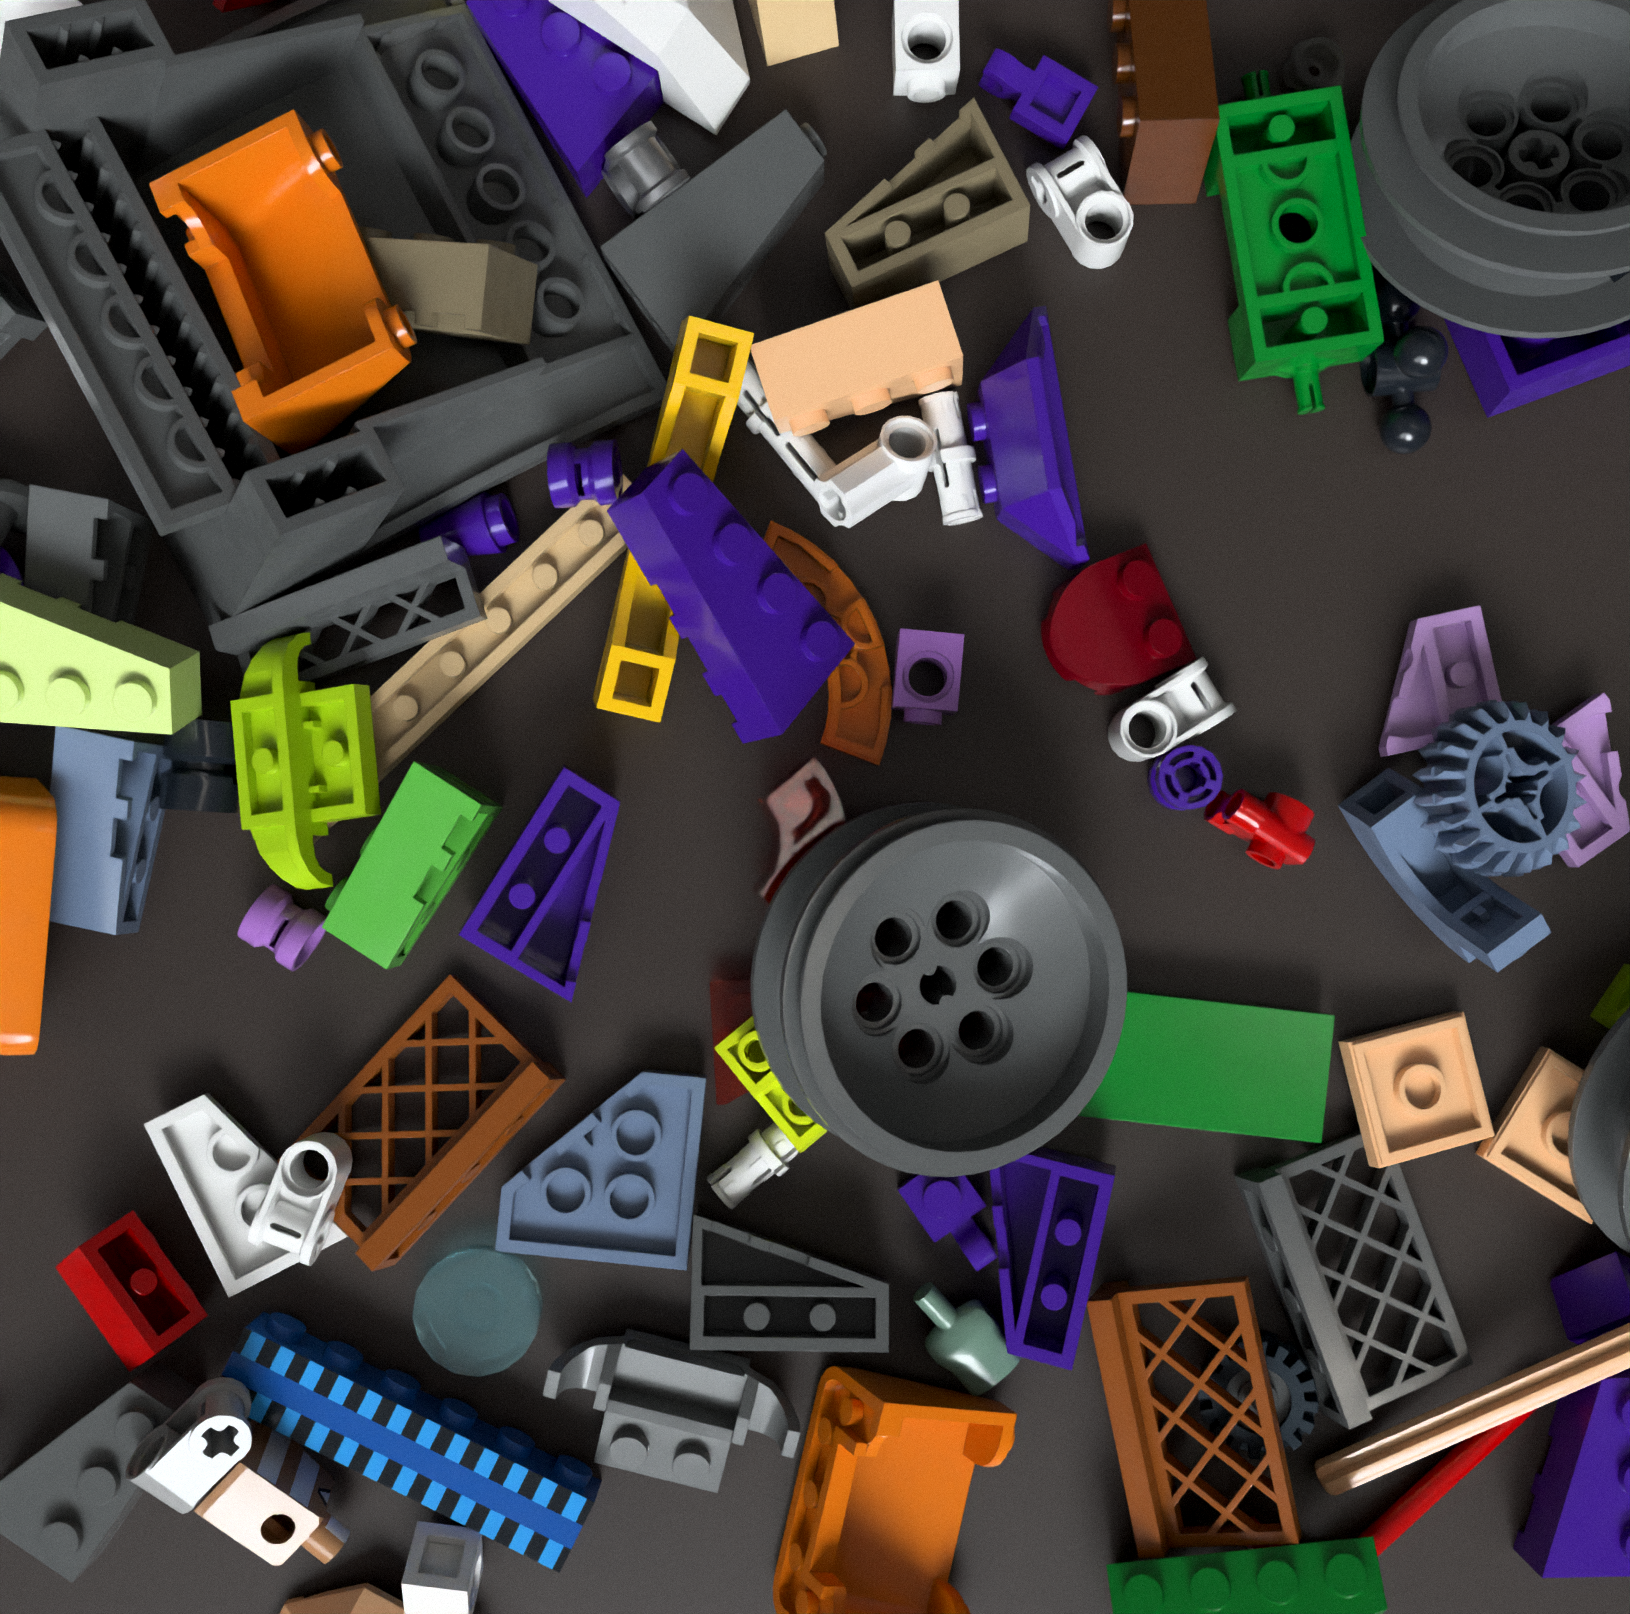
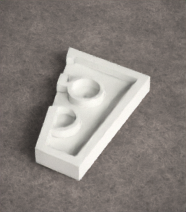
[144,1093,348,1297]

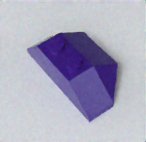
[967,306,1090,571]

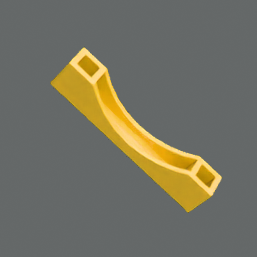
[592,315,754,723]

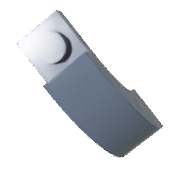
[1338,768,1552,973]

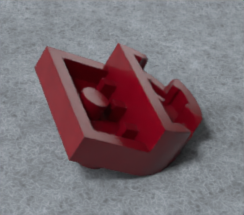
[1041,543,1197,695]

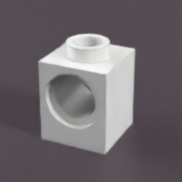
[892,0,960,103]
[401,1521,484,1614]

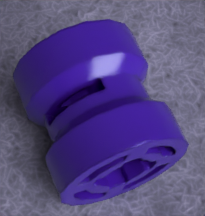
[547,439,623,508]
[1147,745,1223,811]

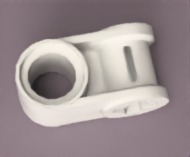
[1026,135,1134,269]
[1108,656,1237,762]
[248,1132,353,1266]

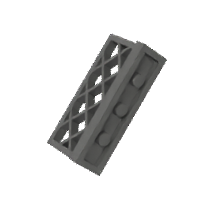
[1234,1129,1474,1429]

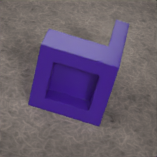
[1550,1251,1630,1345]

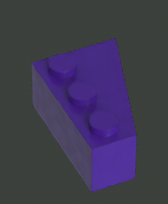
[466,0,664,199]
[459,764,620,1003]
[990,1147,1116,1371]
[1513,1368,1630,1578]

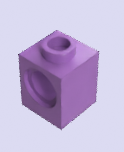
[891,628,965,725]

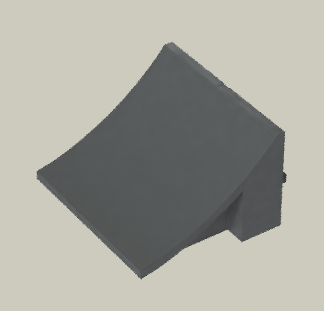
[0,0,667,625]

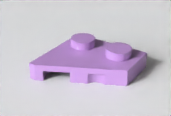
[1379,605,1502,757]
[1551,692,1630,868]

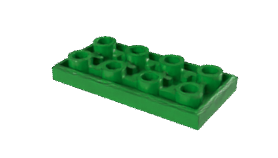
[1078,991,1335,1143]

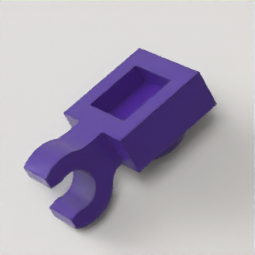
[978,48,1098,150]
[897,1174,998,1271]

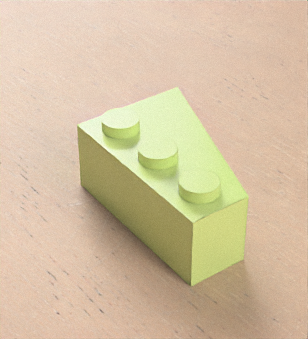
[0,573,202,735]

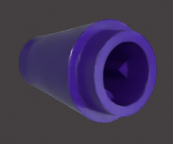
[419,491,520,556]

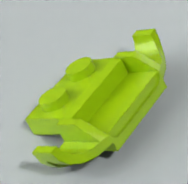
[230,632,381,890]

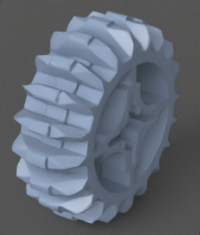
[1412,700,1587,877]

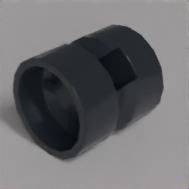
[159,719,240,814]

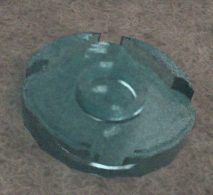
[412,1244,543,1377]

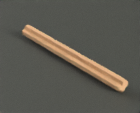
[1314,1323,1630,1496]

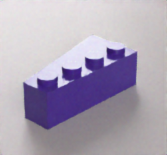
[1444,318,1630,418]

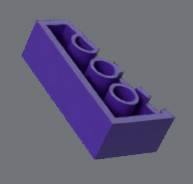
[607,449,855,744]

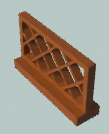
[277,974,567,1272]
[1087,1276,1302,1558]

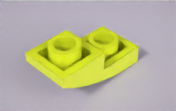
[714,1016,827,1153]

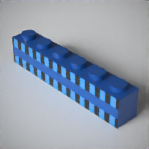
[220,1311,602,1573]

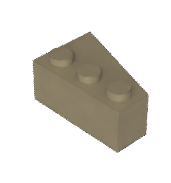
[825,97,1030,310]
[358,226,538,345]

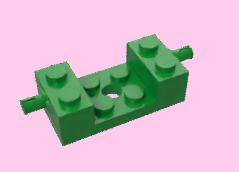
[1203,70,1384,415]

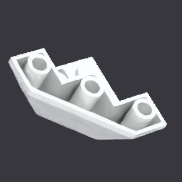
[548,0,750,135]

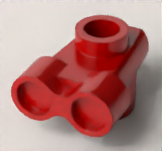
[1204,789,1315,869]

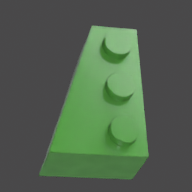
[322,761,503,970]

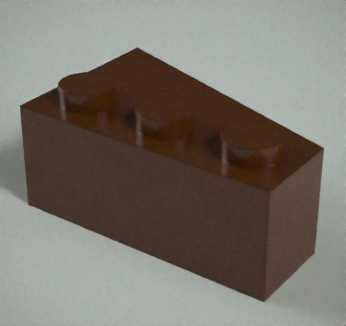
[1107,0,1220,205]

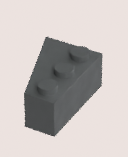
[690,1212,889,1353]

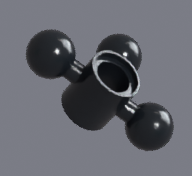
[1360,278,1448,454]

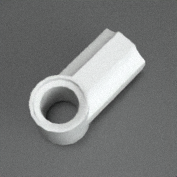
[812,416,937,528]

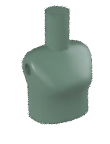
[913,1282,1021,1396]

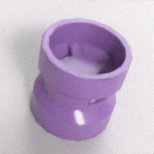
[237,884,327,972]

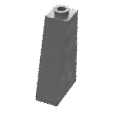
[600,109,827,355]

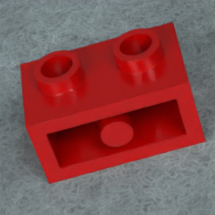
[55,1210,208,1372]

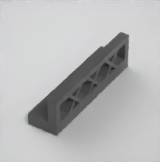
[208,536,487,684]

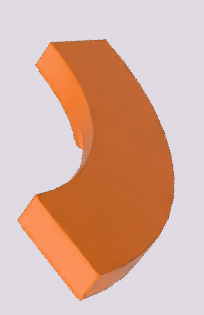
[763,521,892,766]

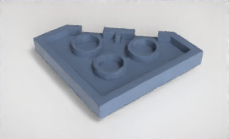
[495,1069,707,1270]

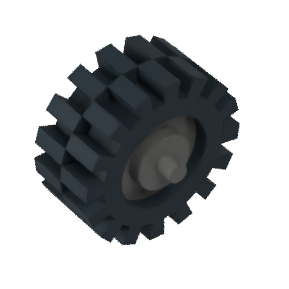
[1198,1331,1319,1460]

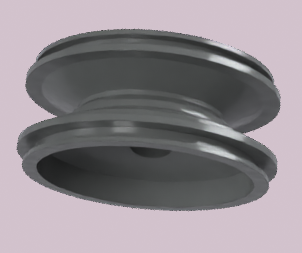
[750,802,1127,1177]

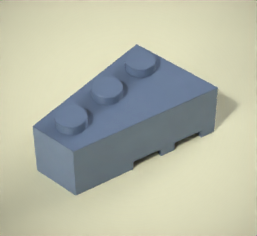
[49,726,172,935]

